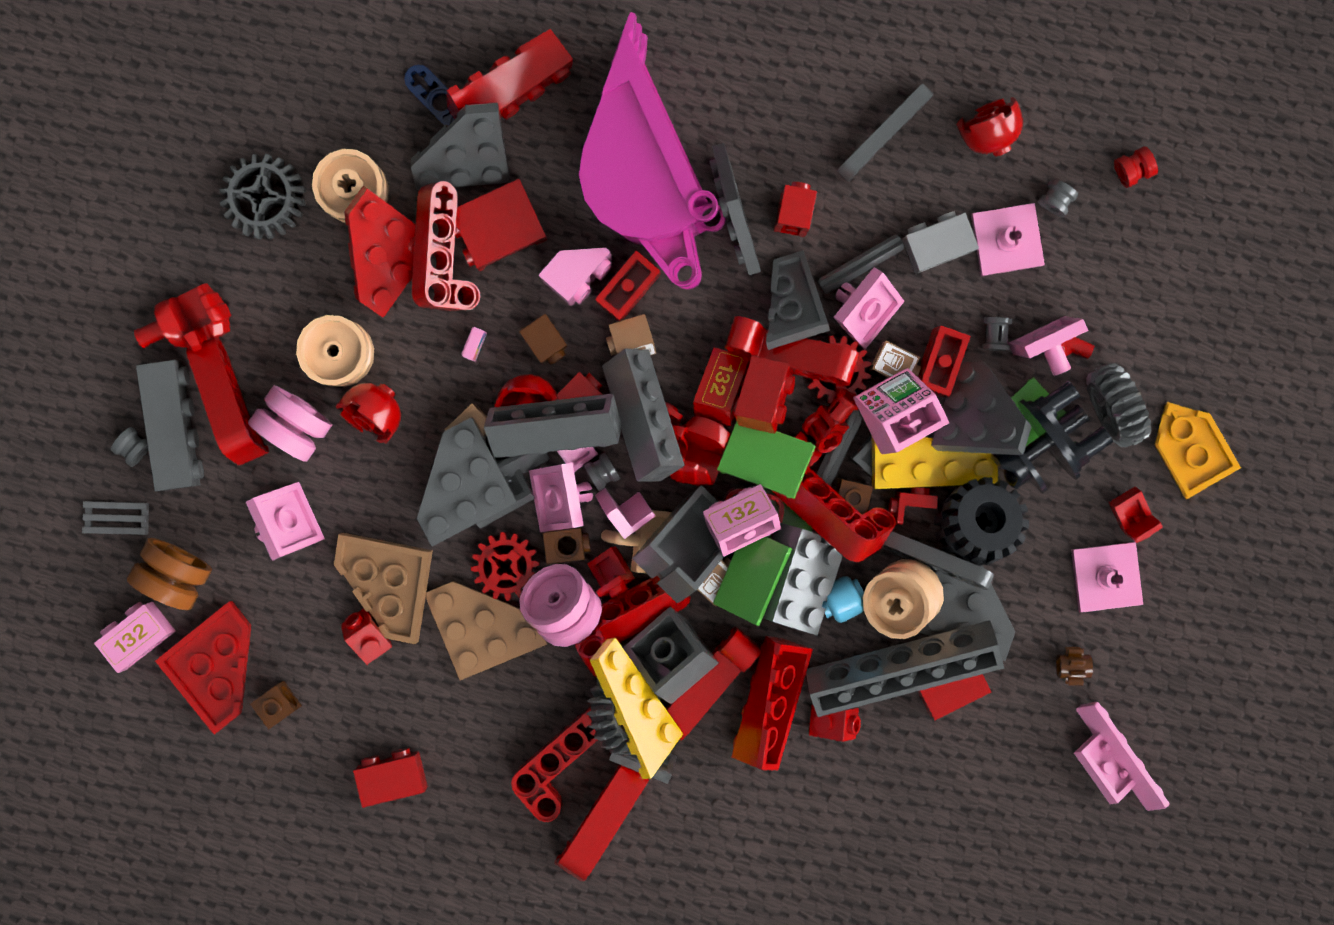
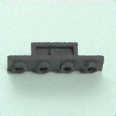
[476,453,550,529]

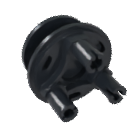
[991,381,1113,494]

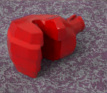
[134,283,231,352]
[670,416,731,486]

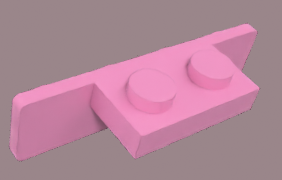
[1074,702,1169,811]

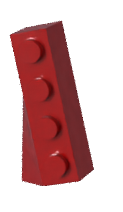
[447,29,573,120]
[731,636,813,770]

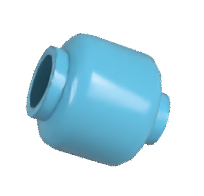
[822,576,864,623]

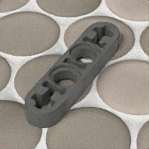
[837,84,934,182]
[881,531,994,590]

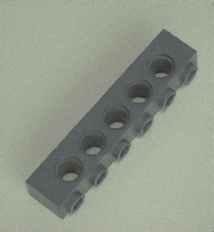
[806,620,1004,717]

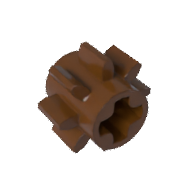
[1056,647,1093,686]

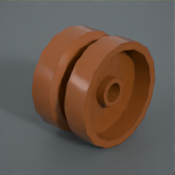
[126,538,212,610]

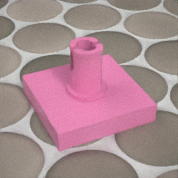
[971,203,1045,276]
[834,267,904,350]
[1008,316,1088,375]
[529,463,593,532]
[246,482,325,561]
[1071,542,1143,612]

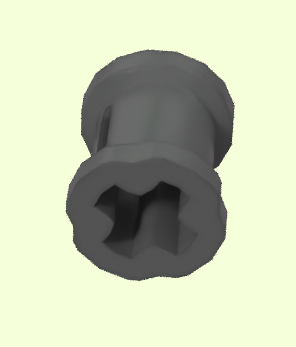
[982,317,1012,351]

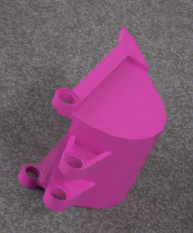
[579,12,726,290]

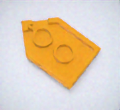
[1154,402,1241,499]

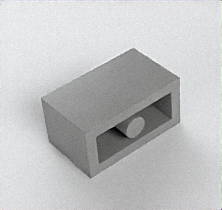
[902,211,979,274]

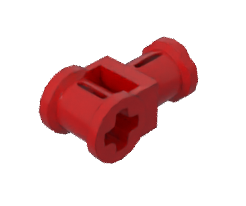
[802,388,859,453]

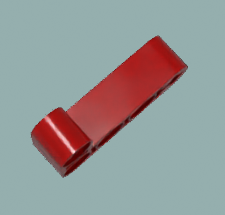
[412,181,480,311]
[725,316,859,386]
[186,337,269,466]
[772,467,896,562]
[575,576,691,677]
[665,626,762,741]
[511,706,598,822]
[554,765,650,881]

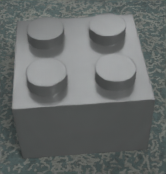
[623,606,719,704]

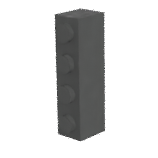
[602,348,685,482]
[136,360,204,492]
[484,394,622,458]

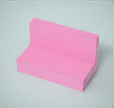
[595,488,655,539]

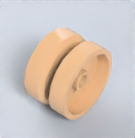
[312,149,389,224]
[296,315,374,387]
[863,559,944,639]

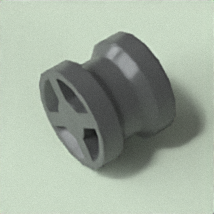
[1038,179,1078,218]
[111,427,149,467]
[584,452,621,491]

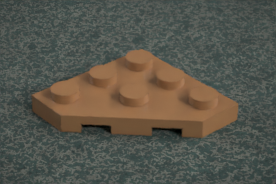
[334,533,433,644]
[426,581,548,680]

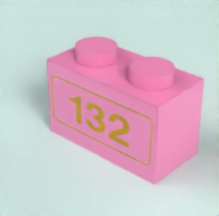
[703,484,781,557]
[94,602,176,673]

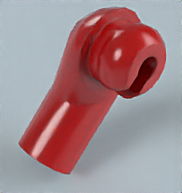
[1061,337,1094,359]

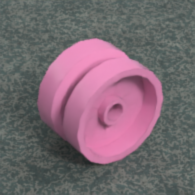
[248,385,332,462]
[520,564,602,647]

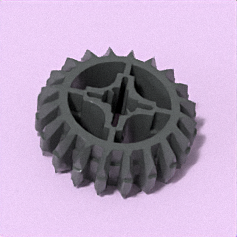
[219,154,306,240]
[1086,363,1151,448]
[586,679,661,756]

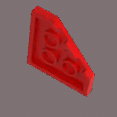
[344,186,416,318]
[155,601,251,735]

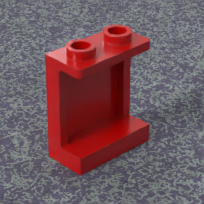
[455,179,548,271]

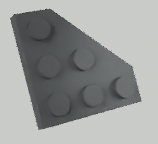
[411,103,510,190]
[709,143,761,275]
[931,361,1031,455]
[417,417,517,547]
[919,542,1015,661]

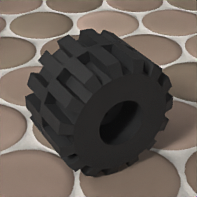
[934,477,1029,566]

